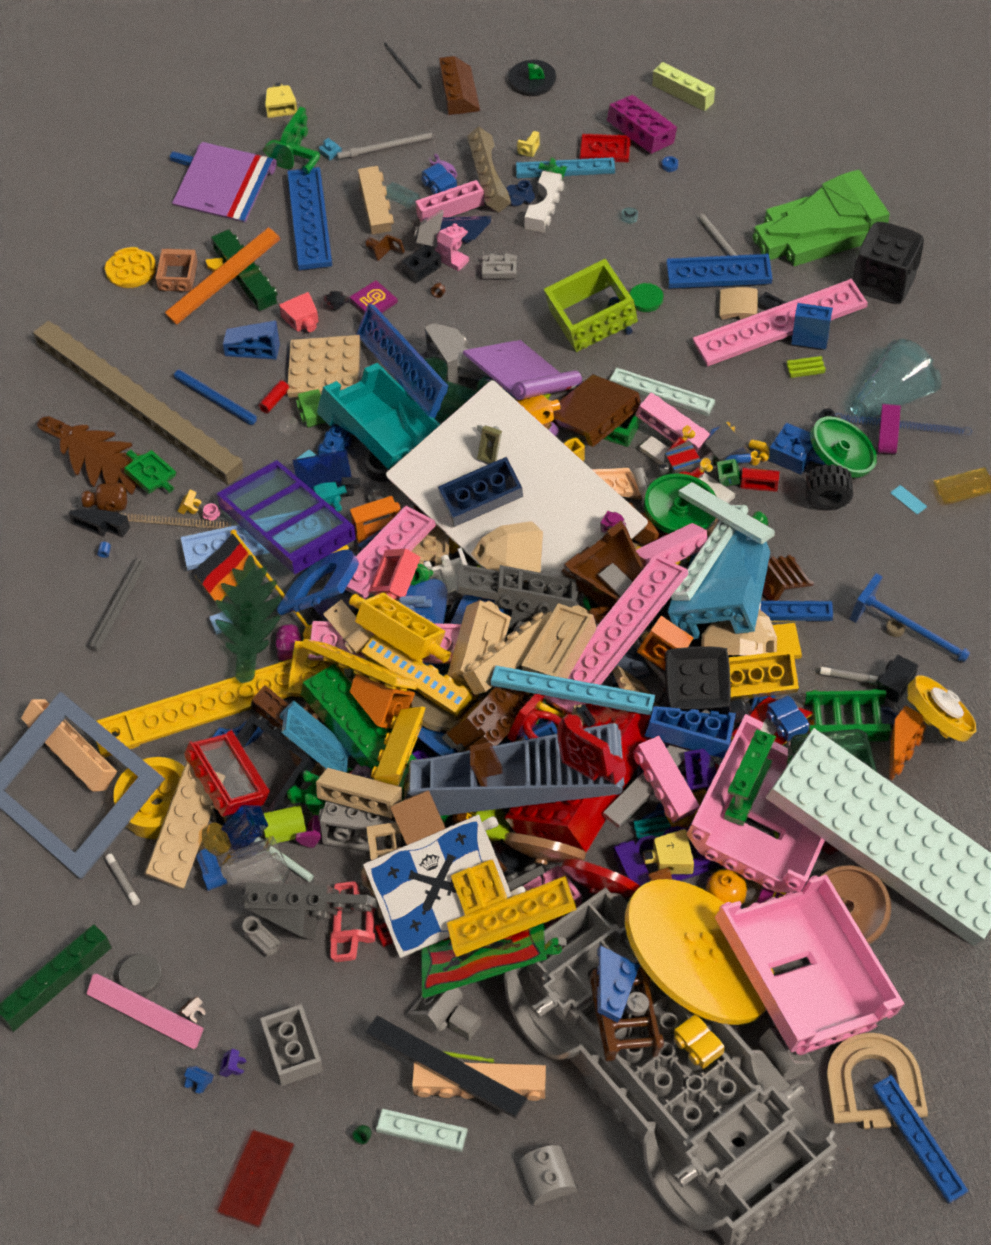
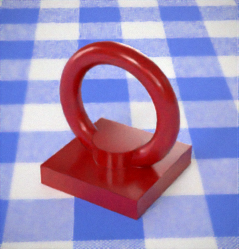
[507,694,562,742]

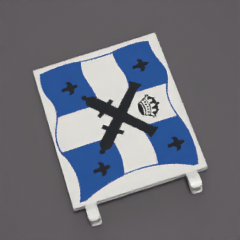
[363,815,526,958]

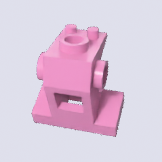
[435,224,469,271]

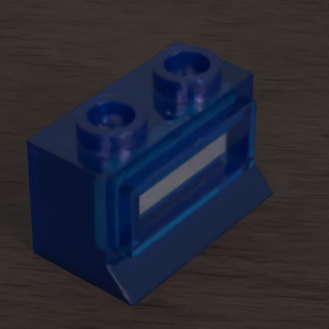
[221,805,269,850]

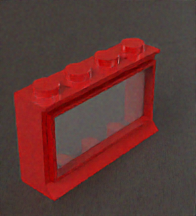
[184,729,270,817]

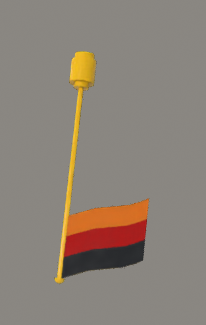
[195,529,313,640]

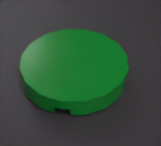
[630,283,664,312]

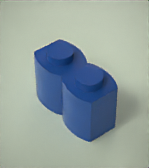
[421,163,457,194]
[766,695,809,742]

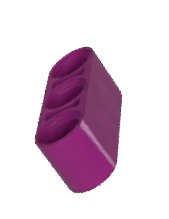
[878,404,901,454]

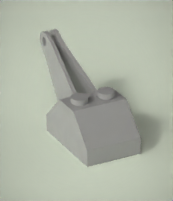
[425,323,501,386]

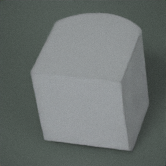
[449,1005,481,1041]

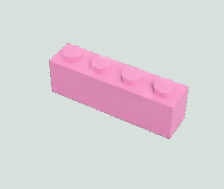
[416,180,484,222]
[635,393,710,453]
[636,523,707,568]
[633,736,700,823]

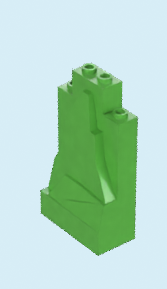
[753,169,890,266]

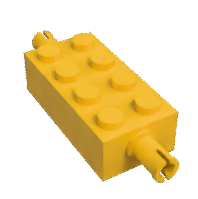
[349,593,451,663]

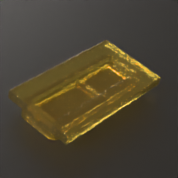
[934,467,991,505]

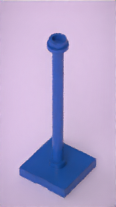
[850,573,970,662]

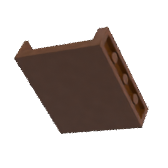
[551,374,642,447]

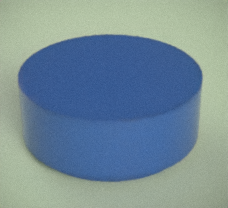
[662,156,678,172]

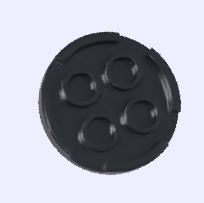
[509,60,556,96]

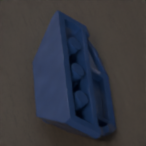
[423,216,491,243]

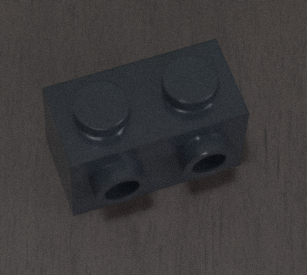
[876,654,919,703]

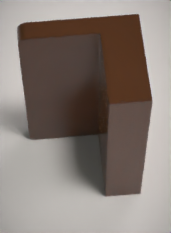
[470,742,503,787]

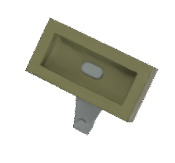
[477,425,502,463]

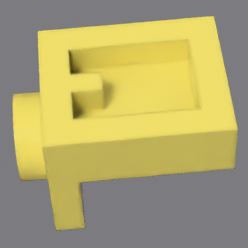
[517,131,540,157]

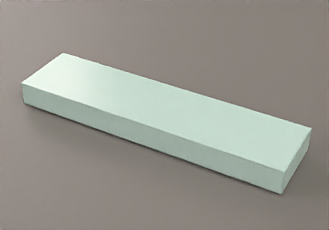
[376,1109,468,1152]

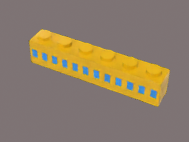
[361,634,473,719]

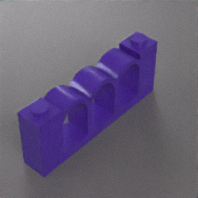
[614,821,723,886]

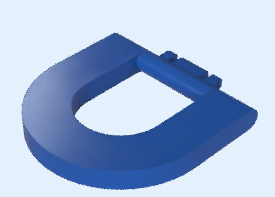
[277,550,359,615]

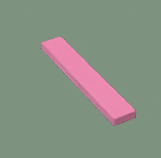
[86,974,204,1049]

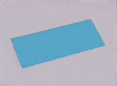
[890,485,927,514]

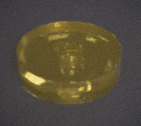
[202,823,231,856]

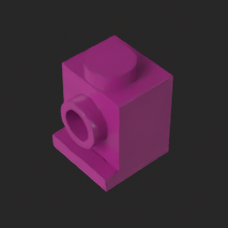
[600,510,626,534]

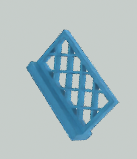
[280,701,351,773]

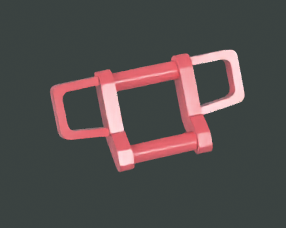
[330,881,376,962]

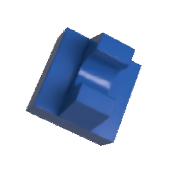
[184,1066,214,1094]

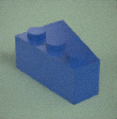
[223,320,280,360]

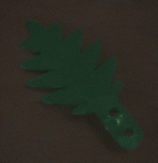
[215,555,281,683]

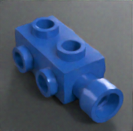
[316,425,352,474]

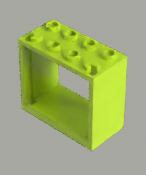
[544,258,638,352]

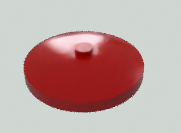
[561,858,641,900]

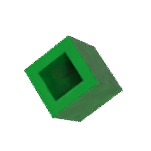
[717,459,741,487]

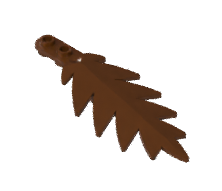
[37,416,155,495]

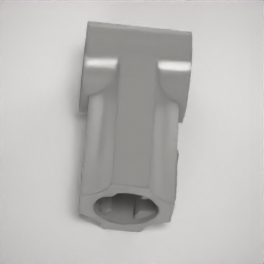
[242,916,281,957]

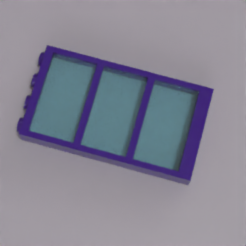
[217,460,356,575]

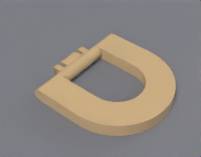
[827,1033,928,1129]

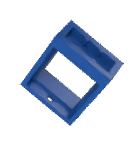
[413,726,458,758]

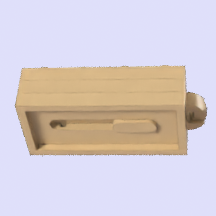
[447,600,511,688]
[521,603,597,679]

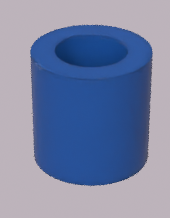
[97,542,111,558]

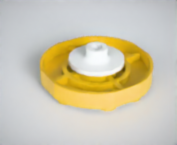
[907,675,976,742]

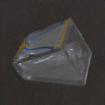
[221,836,290,885]

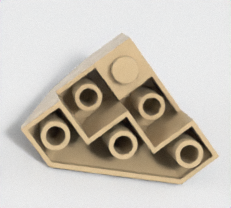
[471,521,543,582]
[702,609,777,656]

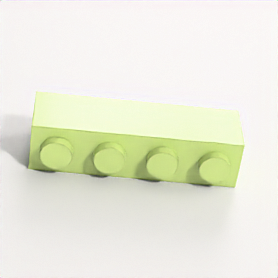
[653,62,715,111]

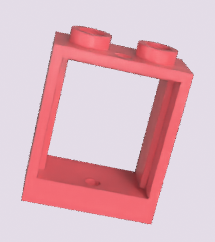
[369,549,420,600]

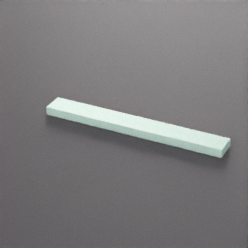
[671,505,749,601]

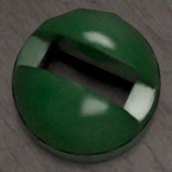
[352,1124,372,1145]

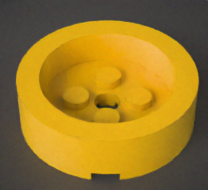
[114,757,185,839]

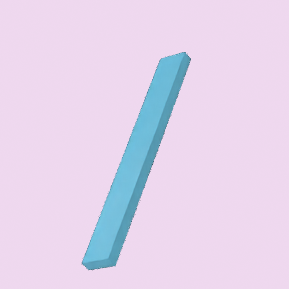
[491,665,655,715]

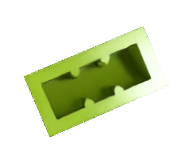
[260,806,306,845]

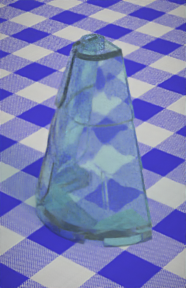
[851,338,942,419]

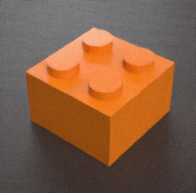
[637,616,693,671]

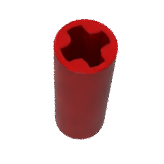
[258,380,290,414]

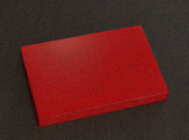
[580,134,630,163]

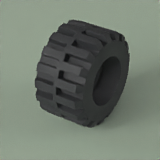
[805,464,853,511]

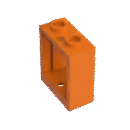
[350,496,401,544]

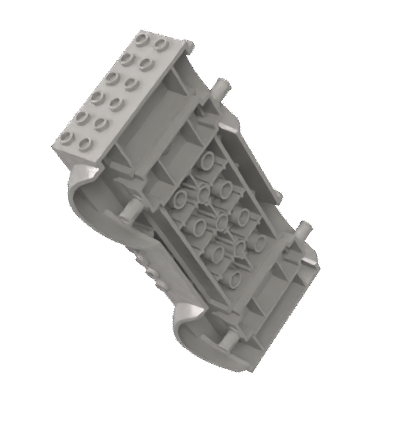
[504,888,837,1245]

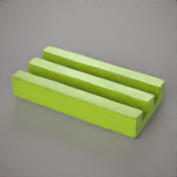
[787,356,826,378]

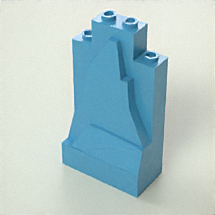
[668,530,770,639]

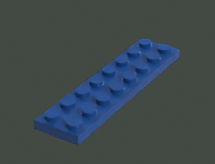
[288,167,332,270]

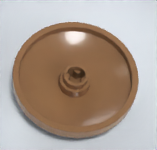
[503,833,586,865]
[821,865,891,944]

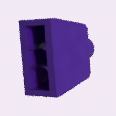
[684,748,716,791]

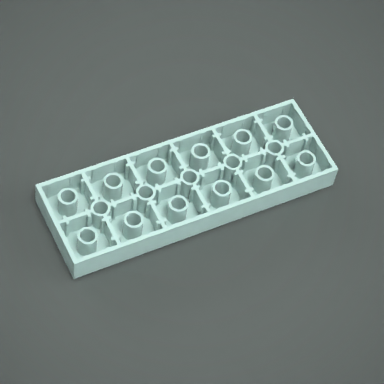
[765,728,991,946]

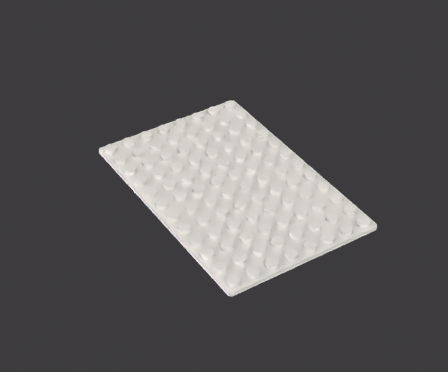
[386,381,648,590]

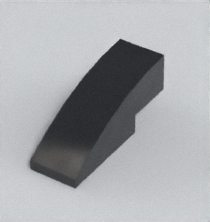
[69,509,130,538]

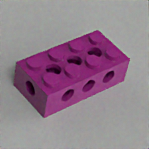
[606,94,677,153]

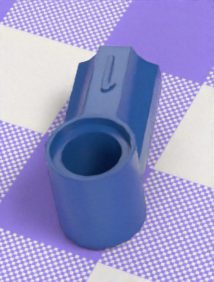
[196,848,228,891]

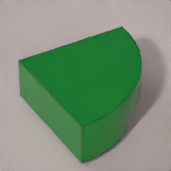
[528,64,545,80]

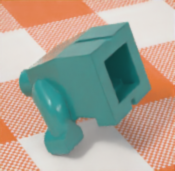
[314,482,347,512]

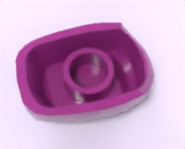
[276,624,303,661]

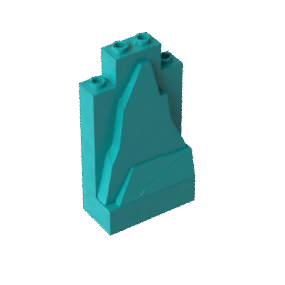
[317,363,440,469]

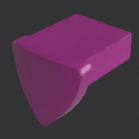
[296,815,321,848]

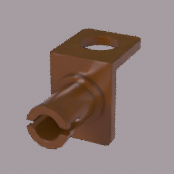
[366,235,405,261]

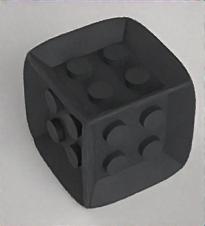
[853,222,924,304]
[664,646,731,715]

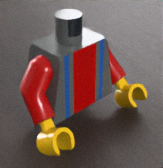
[657,425,713,478]

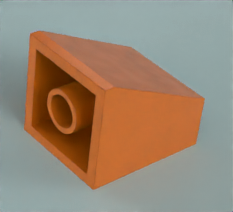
[350,674,415,729]

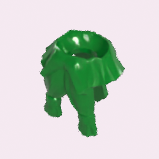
[287,771,330,816]

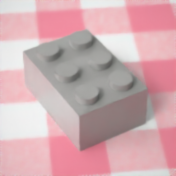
[260,1004,323,1086]

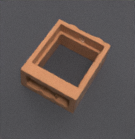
[156,249,198,291]

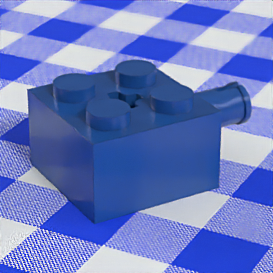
[768,423,826,475]

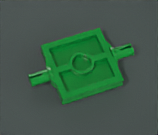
[124,449,176,494]

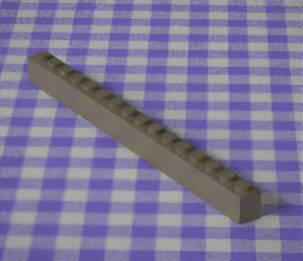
[33,321,244,485]

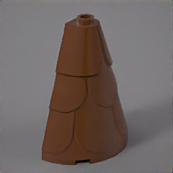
[563,521,658,619]

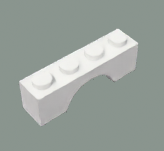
[525,171,564,232]

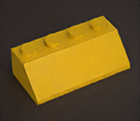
[371,706,426,787]

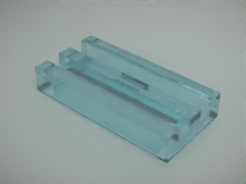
[385,182,420,208]

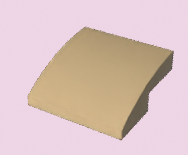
[720,287,758,320]

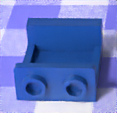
[791,303,833,349]

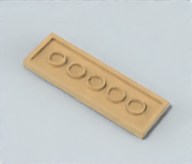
[144,762,225,890]

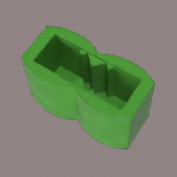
[296,389,326,427]

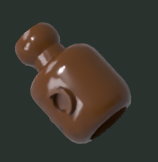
[81,483,127,512]

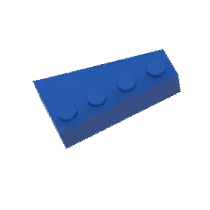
[645,706,736,758]

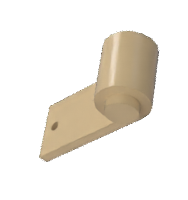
[323,599,373,654]

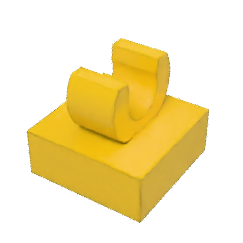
[178,490,201,515]

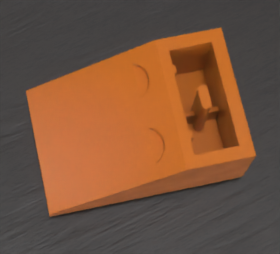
[889,705,927,780]

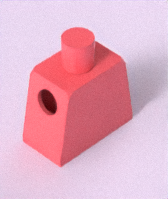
[279,292,319,332]

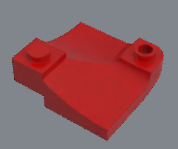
[557,714,626,785]

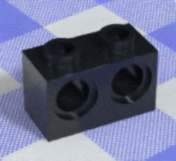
[402,245,442,284]

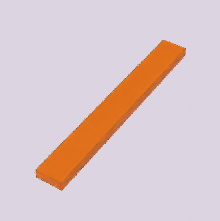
[165,227,281,325]

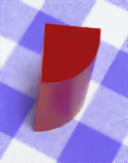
[741,468,780,492]

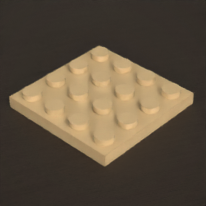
[287,335,361,398]

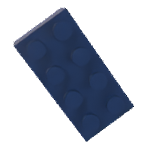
[438,456,523,527]

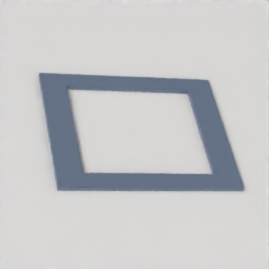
[0,691,165,879]

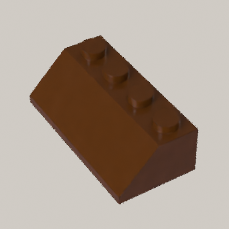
[439,56,480,115]

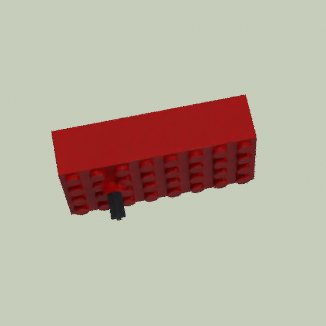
[505,703,652,853]

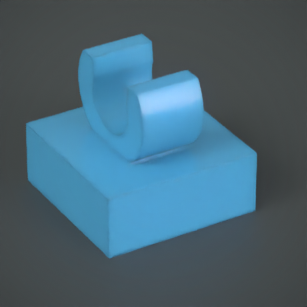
[319,138,342,161]

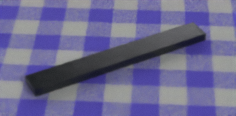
[365,1015,527,1119]

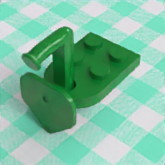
[263,107,320,174]

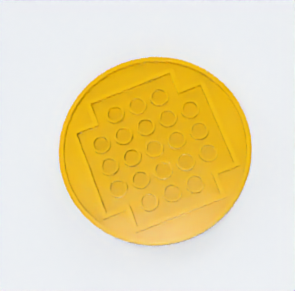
[625,879,774,1025]

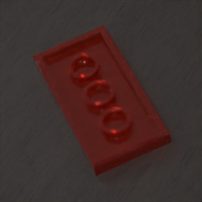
[217,1130,295,1228]

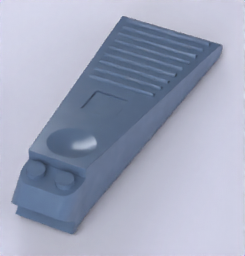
[404,723,624,816]

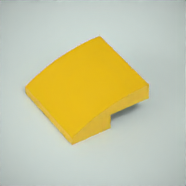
[451,859,508,915]

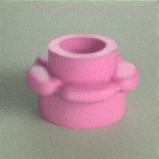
[202,503,220,521]

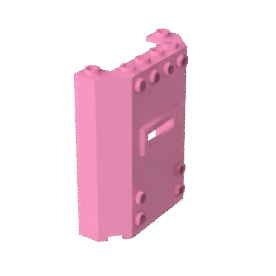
[686,714,825,892]
[715,875,904,1055]

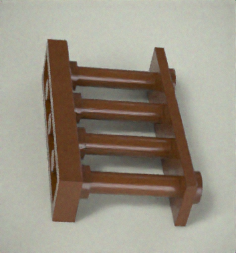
[589,966,664,1061]

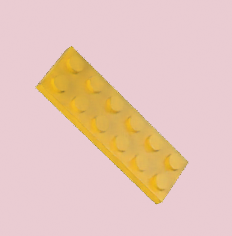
[301,639,418,691]
[447,876,577,957]

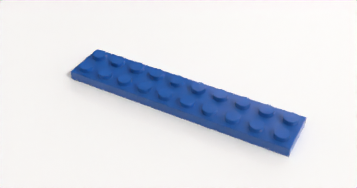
[356,304,448,418]

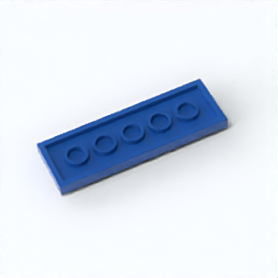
[667,254,772,288]

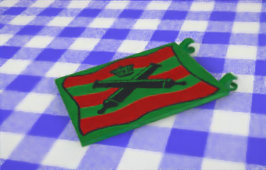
[422,923,562,998]

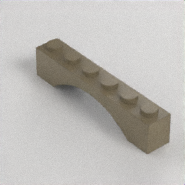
[467,126,511,213]

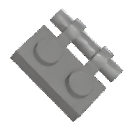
[482,253,517,278]

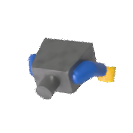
[703,422,761,465]

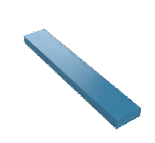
[516,158,615,178]

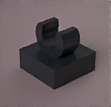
[340,477,360,497]

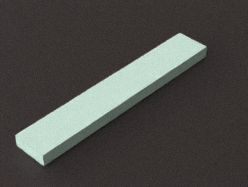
[609,368,715,416]
[679,483,775,544]

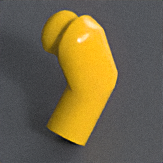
[749,439,770,462]

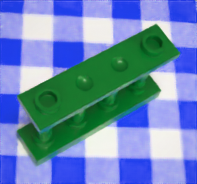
[805,689,891,742]
[724,729,776,826]

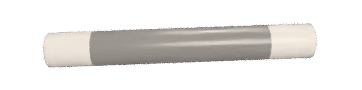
[820,667,878,685]
[105,854,140,905]

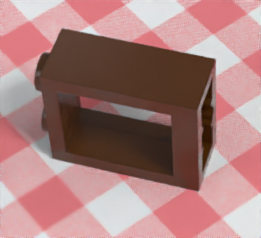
[250,685,289,730]

